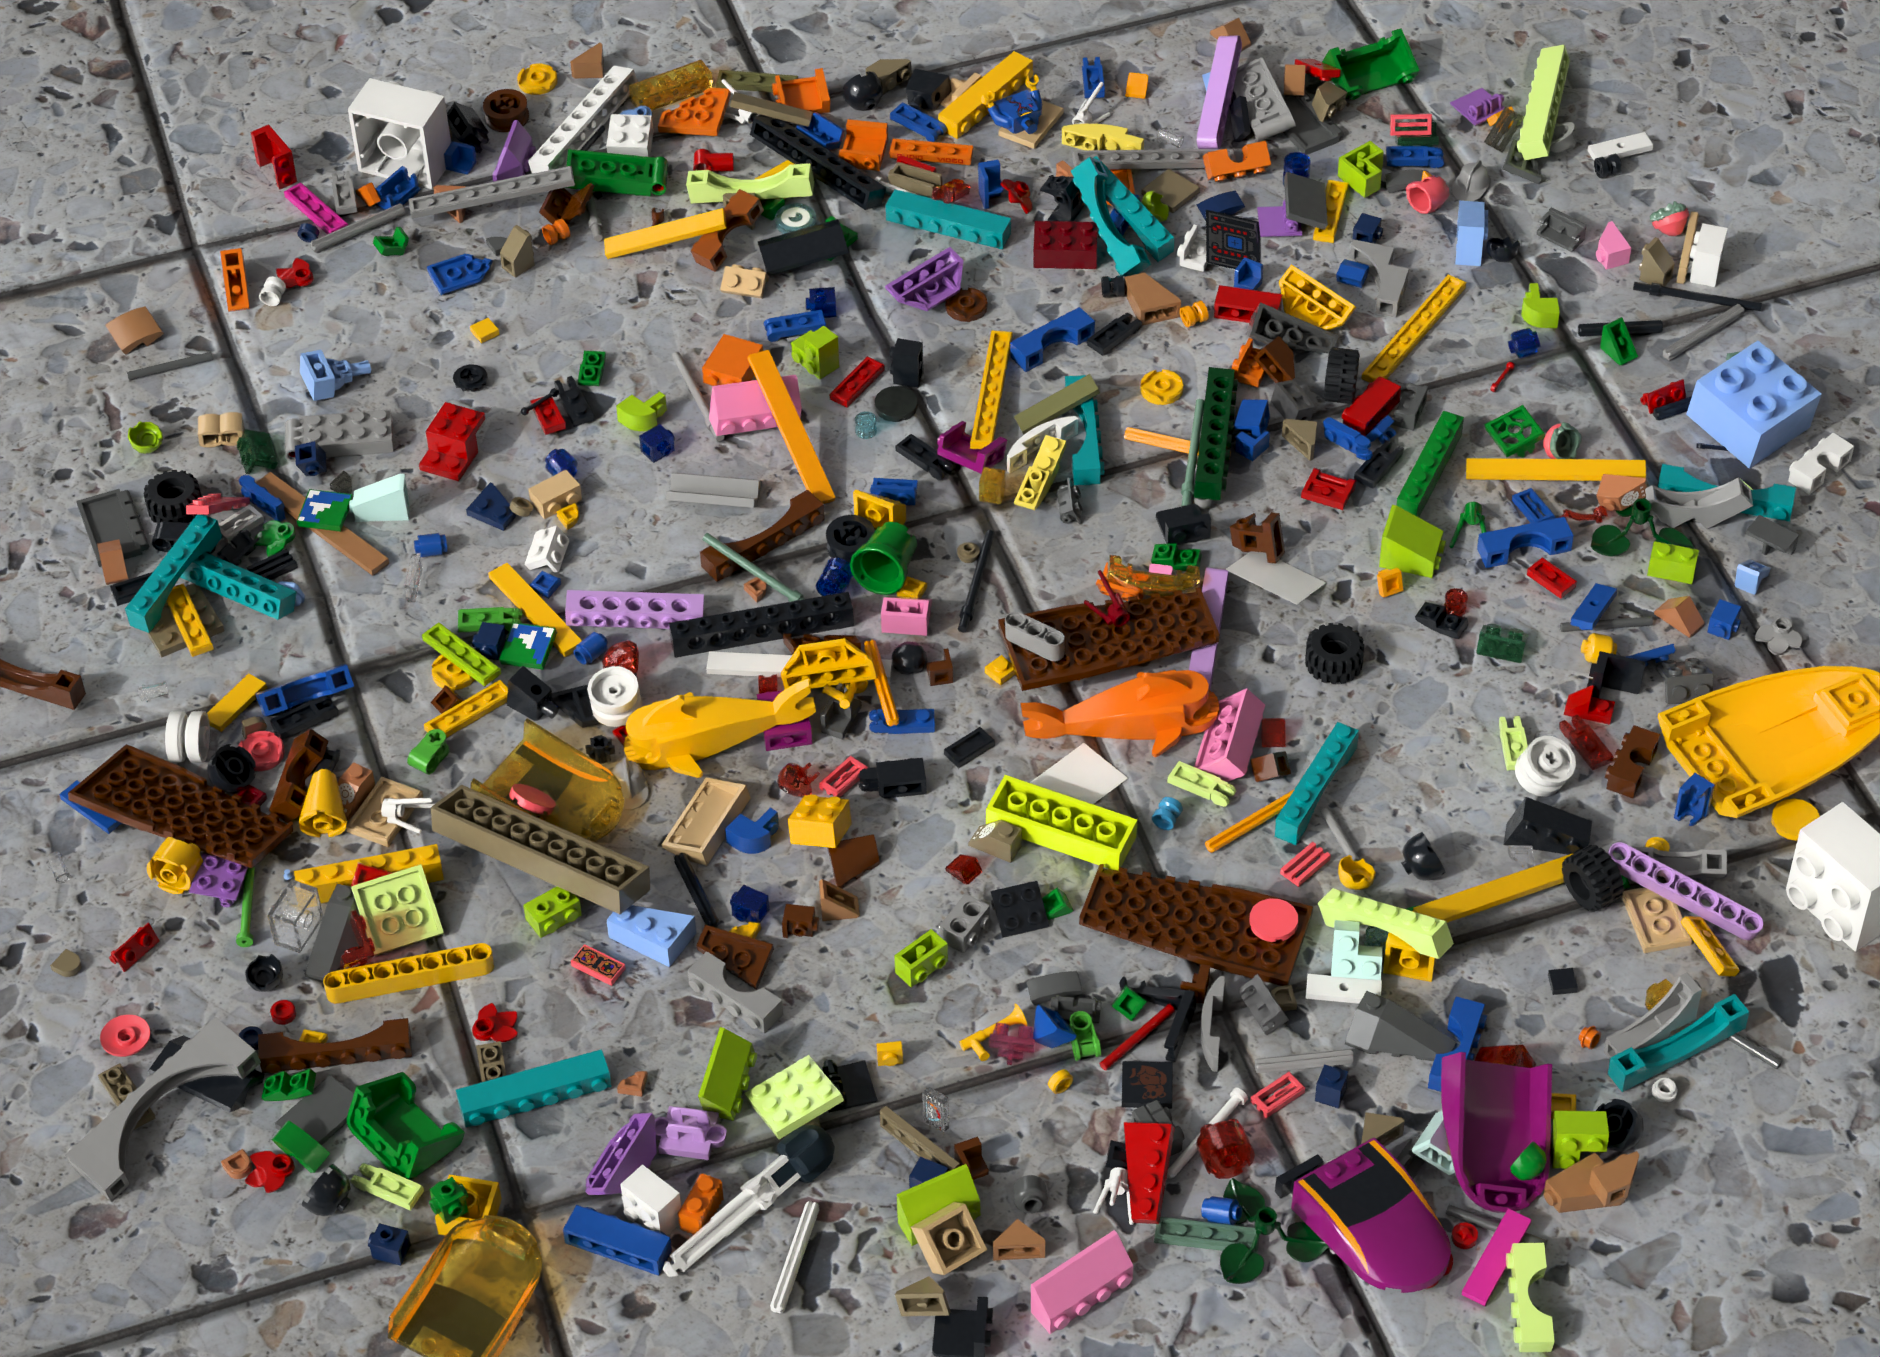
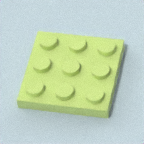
[351,864,444,957]
[744,1055,844,1139]

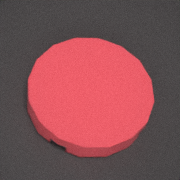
[238,731,285,771]
[509,784,556,815]
[1249,898,1298,942]

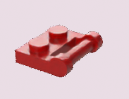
[1301,468,1357,510]

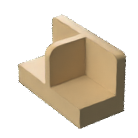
[940,73,982,107]

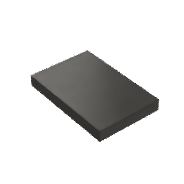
[1284,172,1328,230]
[275,1075,354,1145]

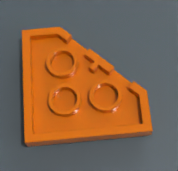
[658,87,731,136]

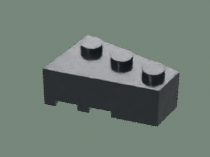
[1504,797,1592,855]

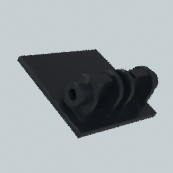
[990,881,1049,938]
[822,1060,878,1113]

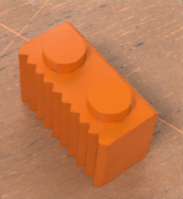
[678,1173,724,1235]

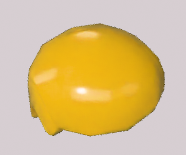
[1338,855,1376,890]

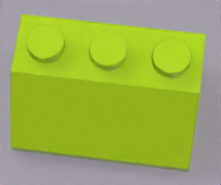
[698,1027,757,1121]
[897,1164,981,1246]

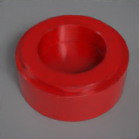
[270,1000,296,1025]

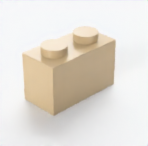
[528,470,582,519]

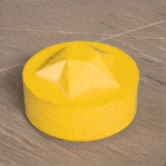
[1645,837,1670,851]
[1048,1069,1073,1094]

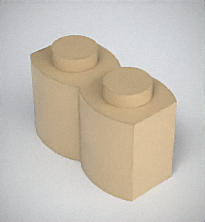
[198,412,244,447]

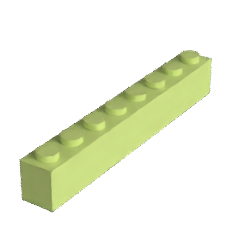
[1517,44,1570,160]

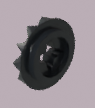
[453,364,488,392]

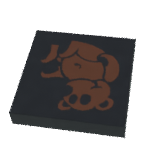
[1122,1061,1173,1109]

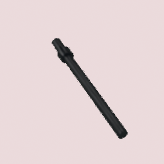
[1633,282,1762,311]
[958,530,995,633]

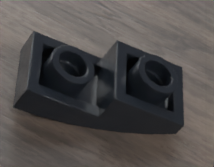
[1415,602,1468,639]

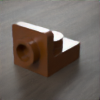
[1180,964,1210,1004]

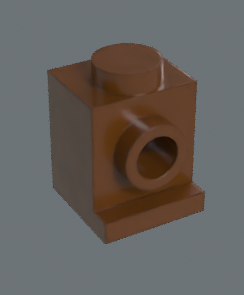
[782,904,819,938]

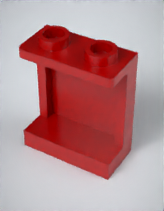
[251,124,298,189]

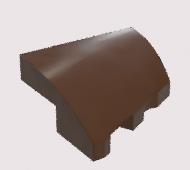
[827,834,880,889]

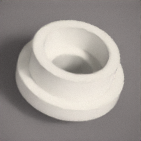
[1652,1078,1678,1102]

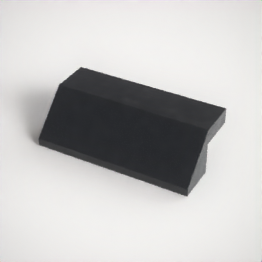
[757,219,849,276]
[148,1035,265,1113]

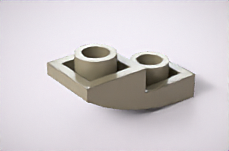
[476,1041,506,1082]

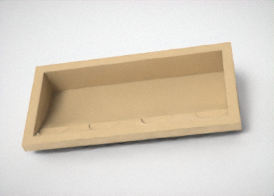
[662,777,751,866]

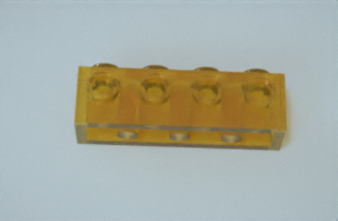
[629,59,713,111]

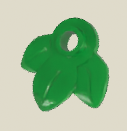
[254,520,296,557]

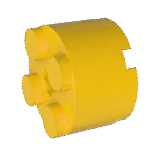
[147,837,203,894]

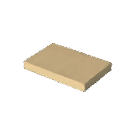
[999,100,1064,149]
[346,776,423,847]
[1622,887,1692,953]

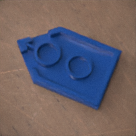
[427,253,493,295]

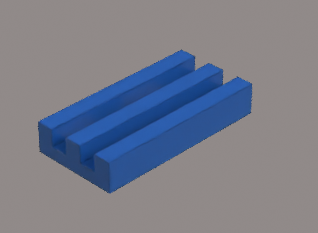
[1512,488,1556,523]

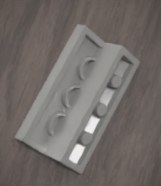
[666,473,762,508]

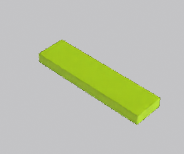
[422,622,501,687]

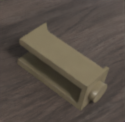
[888,162,943,200]

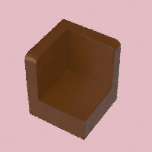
[926,648,953,686]
[1250,751,1291,782]
[954,1136,989,1180]

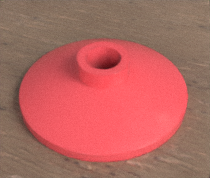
[100,1015,151,1057]

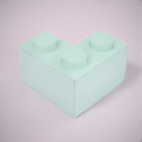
[1331,920,1383,980]

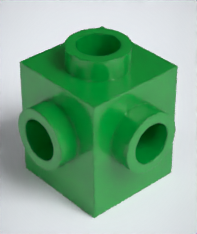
[429,1177,468,1224]

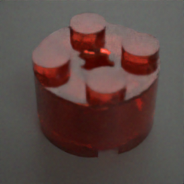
[1196,1119,1255,1179]

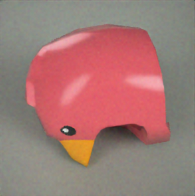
[1406,171,1450,213]

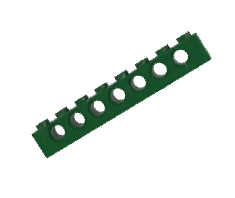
[1194,367,1238,500]

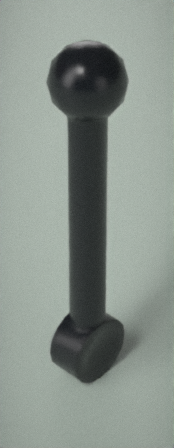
[520,388,559,416]
[1696,443,1728,451]

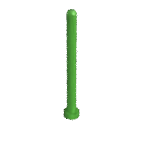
[236,866,255,947]

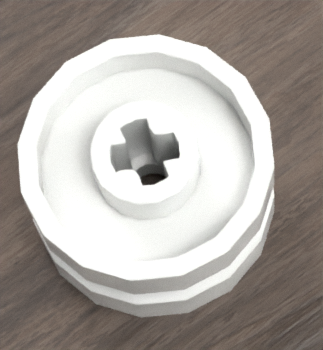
[587,666,642,727]
[165,711,210,763]
[1515,736,1576,797]

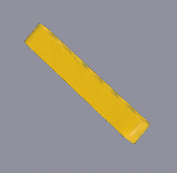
[323,943,494,1004]

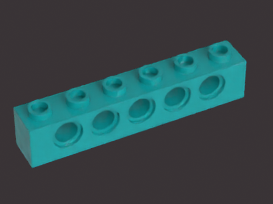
[180,552,297,620]

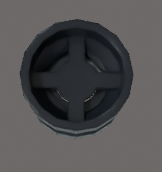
[1594,153,1622,178]
[1101,275,1125,297]

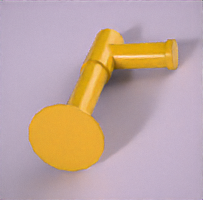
[822,680,868,709]
[959,1003,1028,1061]

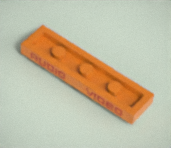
[889,138,973,165]

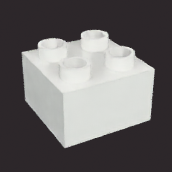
[348,78,451,189]
[1786,802,1880,952]

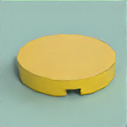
[517,63,558,95]
[1140,369,1183,405]
[431,655,475,690]
[1771,798,1820,841]

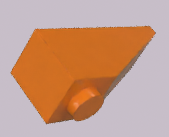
[220,248,250,312]

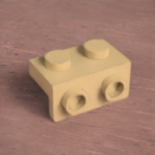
[720,264,769,299]

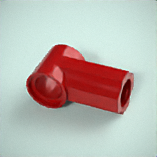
[693,149,734,171]

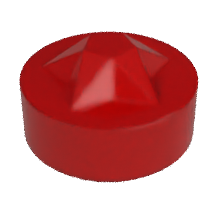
[1451,1222,1478,1249]

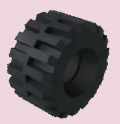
[1324,347,1360,404]
[144,470,202,524]
[1305,623,1364,684]
[1562,845,1624,912]

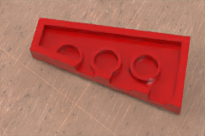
[1124,1122,1175,1224]

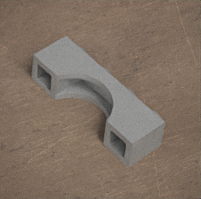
[1632,847,1727,879]
[688,951,783,1033]

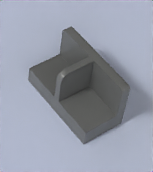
[1746,515,1799,555]
[820,683,862,740]

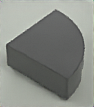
[486,237,507,256]

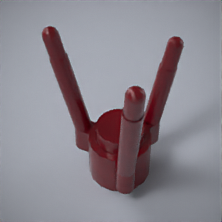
[1084,570,1130,627]

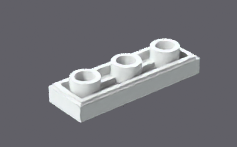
[1588,132,1653,160]
[1306,974,1382,1004]

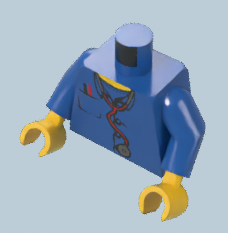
[981,74,1043,134]

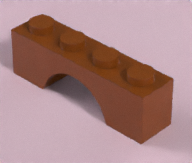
[691,189,764,272]

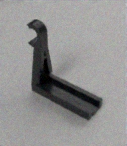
[1119,976,1196,1062]

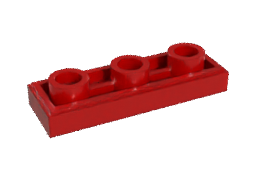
[1295,59,1340,81]

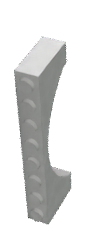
[65,1017,261,1202]

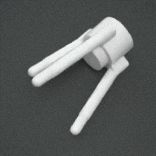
[722,79,759,124]
[1072,82,1111,124]
[381,798,435,834]
[1093,1167,1134,1225]

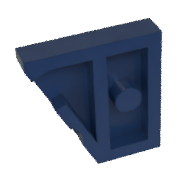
[466,482,516,531]

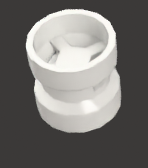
[259,276,286,306]

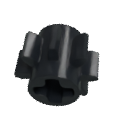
[585,735,615,764]

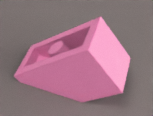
[1596,221,1631,270]

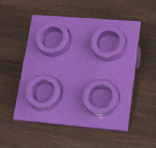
[1450,88,1506,126]
[1257,200,1302,237]
[189,854,248,908]

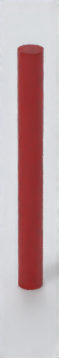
[1099,1004,1175,1070]

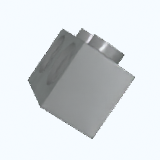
[939,893,991,953]

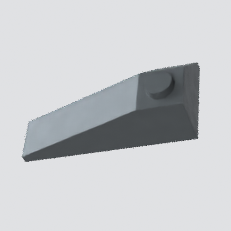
[1345,991,1457,1061]

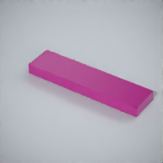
[284,182,348,234]
[1461,1208,1532,1306]

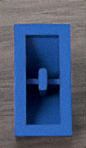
[1033,1004,1077,1048]

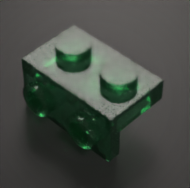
[1395,121,1439,147]
[237,429,278,474]
[1476,624,1529,663]

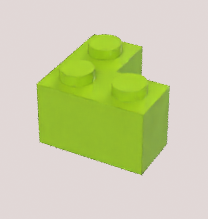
[1338,141,1384,198]
[791,326,840,380]
[1550,1111,1609,1169]

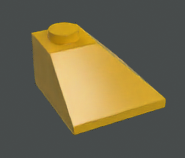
[853,489,906,530]

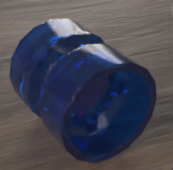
[1283,152,1311,185]
[816,557,853,596]

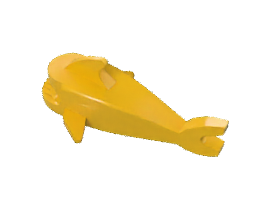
[623,679,816,778]

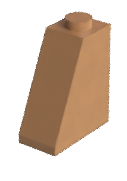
[1124,272,1181,326]
[1543,1153,1625,1213]

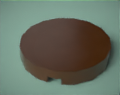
[945,287,988,322]

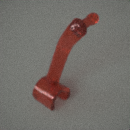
[1558,506,1608,524]

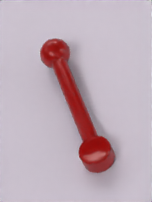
[1490,362,1515,392]

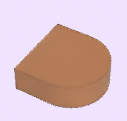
[221,1149,252,1179]

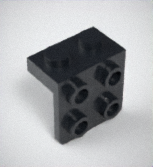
[1156,504,1211,545]
[1587,651,1645,698]
[932,1297,993,1357]

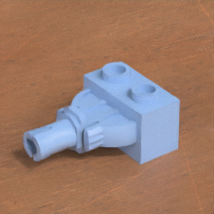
[300,350,371,401]

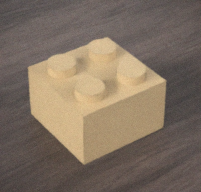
[911,1202,987,1275]

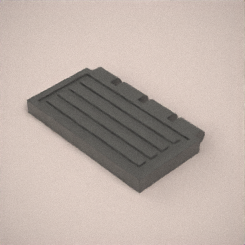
[1282,91,1344,156]
[76,489,150,567]

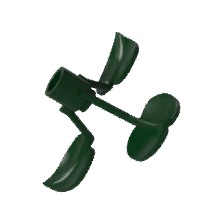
[1590,497,1694,556]
[1220,1178,1330,1284]

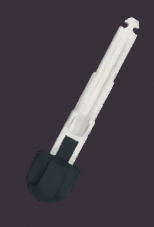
[663,1125,835,1277]

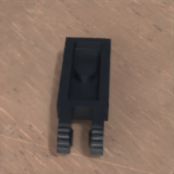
[1087,313,1143,356]
[554,376,594,427]
[895,434,954,481]
[1354,440,1404,489]
[270,696,339,740]

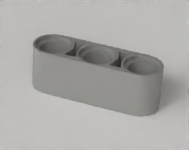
[1005,612,1064,661]

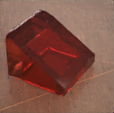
[1261,718,1286,747]
[945,854,982,884]

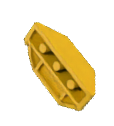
[1279,264,1356,331]
[781,638,877,689]

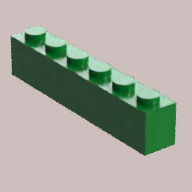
[1397,411,1464,517]

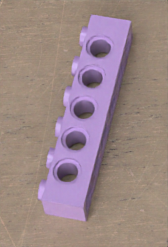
[565,590,704,629]

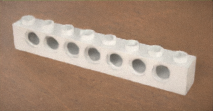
[528,66,638,174]

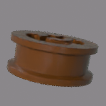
[483,89,529,132]

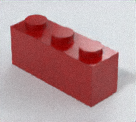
[1214,285,1282,323]
[1342,376,1401,437]

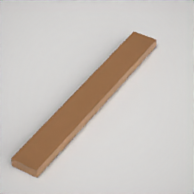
[255,472,389,576]

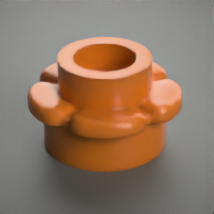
[1578,1026,1601,1050]

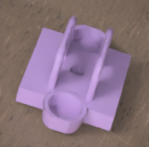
[655,1106,727,1160]

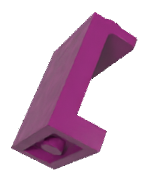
[937,421,1007,474]
[756,690,812,751]

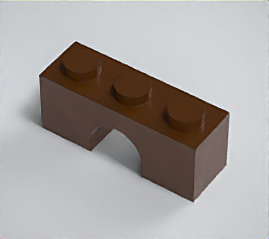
[1605,725,1661,798]

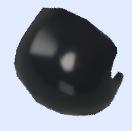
[1486,237,1520,262]
[892,641,928,674]
[245,954,283,992]

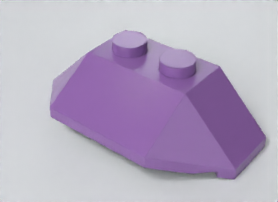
[492,120,536,182]
[885,247,964,311]
[586,1113,657,1195]

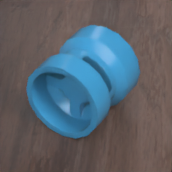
[1152,797,1183,830]

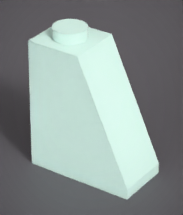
[349,474,410,522]
[1412,1110,1455,1175]

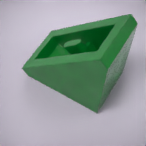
[1600,317,1638,365]

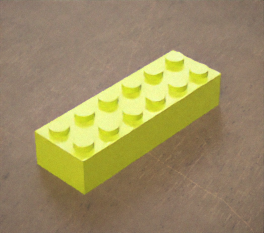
[986,775,1138,871]

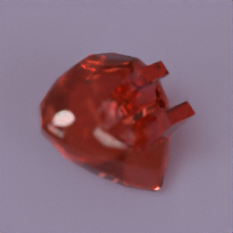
[602,641,639,674]
[777,762,820,798]

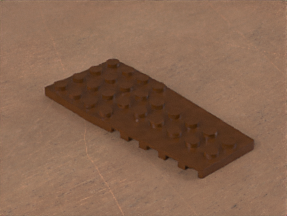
[998,587,1220,691]
[68,744,293,868]
[1079,864,1313,986]

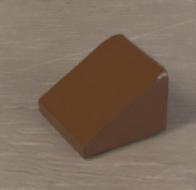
[431,685,464,714]

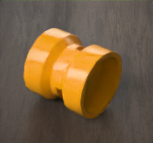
[1180,300,1209,327]

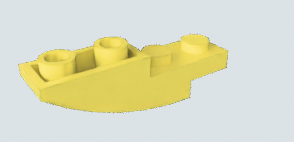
[1062,124,1144,150]
[1014,435,1067,510]

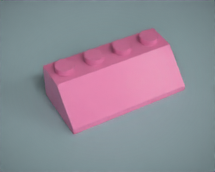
[709,375,802,436]
[1194,688,1265,782]
[1031,1230,1133,1334]

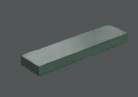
[1154,1217,1259,1254]

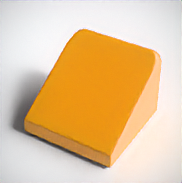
[1125,72,1149,99]

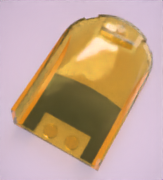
[471,718,624,842]
[388,1215,542,1357]

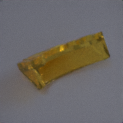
[1105,555,1200,597]

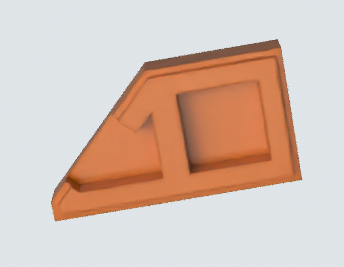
[355,182,381,207]

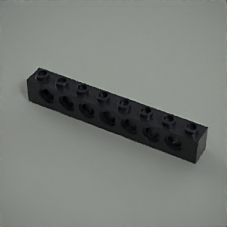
[750,115,886,210]
[669,592,854,658]

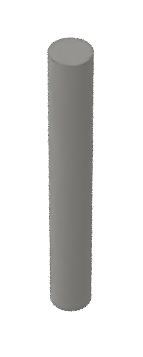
[1320,807,1360,861]

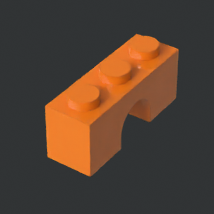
[1203,141,1271,182]

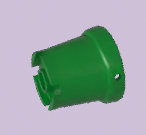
[850,522,917,595]

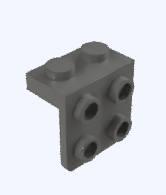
[1656,658,1713,704]

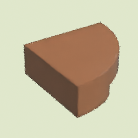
[744,577,767,602]
[617,1071,648,1097]

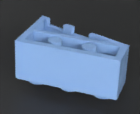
[1455,200,1488,266]
[607,905,697,967]

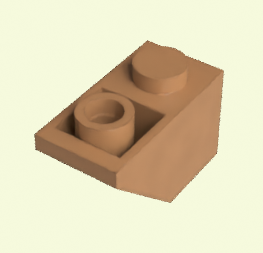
[1589,1151,1640,1207]

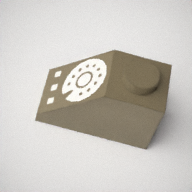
[968,820,1022,863]

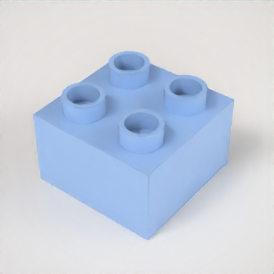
[1686,341,1822,469]

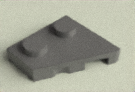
[1502,139,1542,184]

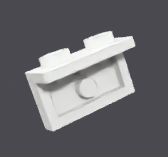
[1177,224,1208,272]
[525,526,569,573]

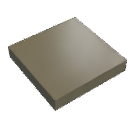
[1141,169,1200,213]

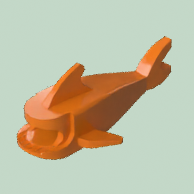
[1020,670,1219,757]

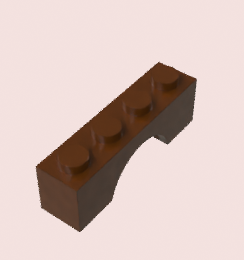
[269,728,329,823]

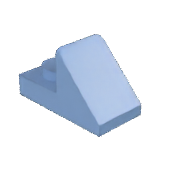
[1735,559,1771,595]

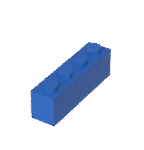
[563,1205,672,1276]

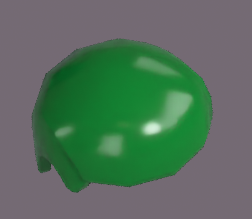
[1510,1142,1547,1181]

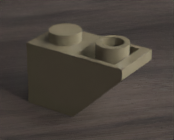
[865,59,912,95]
[1312,81,1348,122]
[500,225,535,278]
[1639,237,1675,287]

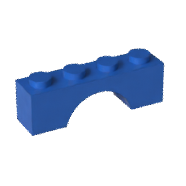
[1010,307,1095,372]
[1477,517,1574,568]
[256,664,354,716]
[1428,996,1487,1092]

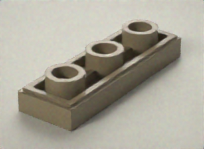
[98,1063,156,1130]

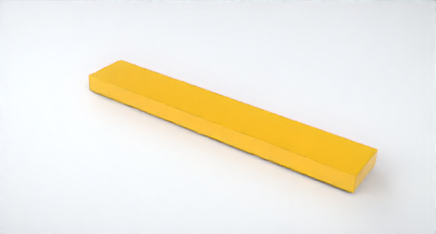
[604,208,726,259]
[488,563,582,657]

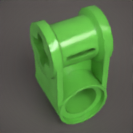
[407,729,449,775]
[1069,1011,1101,1061]

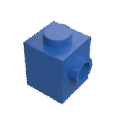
[1707,599,1741,640]

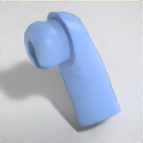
[278,581,305,606]

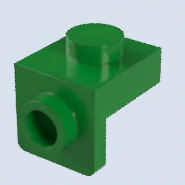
[373,227,409,256]

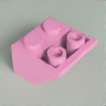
[881,596,932,636]

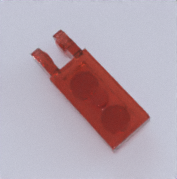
[931,179,971,204]
[1559,715,1614,770]

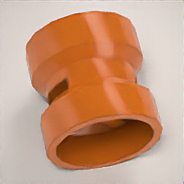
[542,218,570,245]

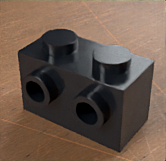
[889,338,924,388]

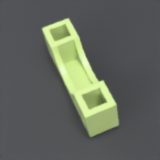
[1506,1243,1555,1352]

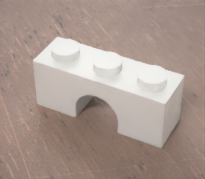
[1788,433,1854,495]

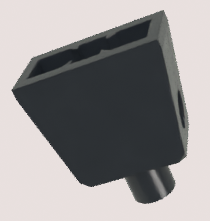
[906,69,952,111]
[507,666,559,721]

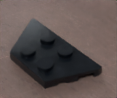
[551,673,638,728]

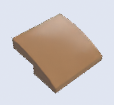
[105,306,164,355]

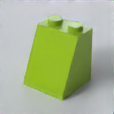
[1379,505,1446,578]

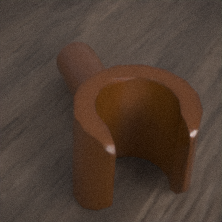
[651,208,664,227]

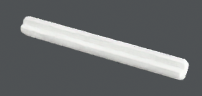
[770,1201,819,1314]

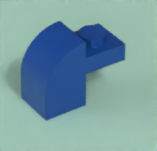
[725,808,779,854]

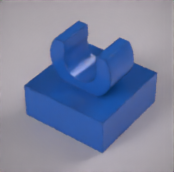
[1366,415,1396,444]

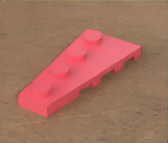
[186,493,250,515]

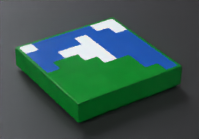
[297,489,353,532]
[499,623,557,670]

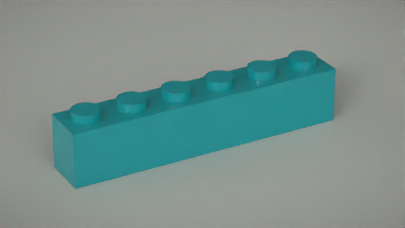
[886,189,1011,250]
[456,1049,612,1127]

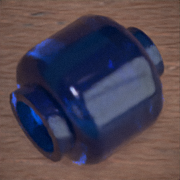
[1507,327,1541,359]
[545,449,578,477]

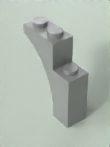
[1350,239,1409,317]
[1645,477,1753,529]
[1604,972,1702,1060]

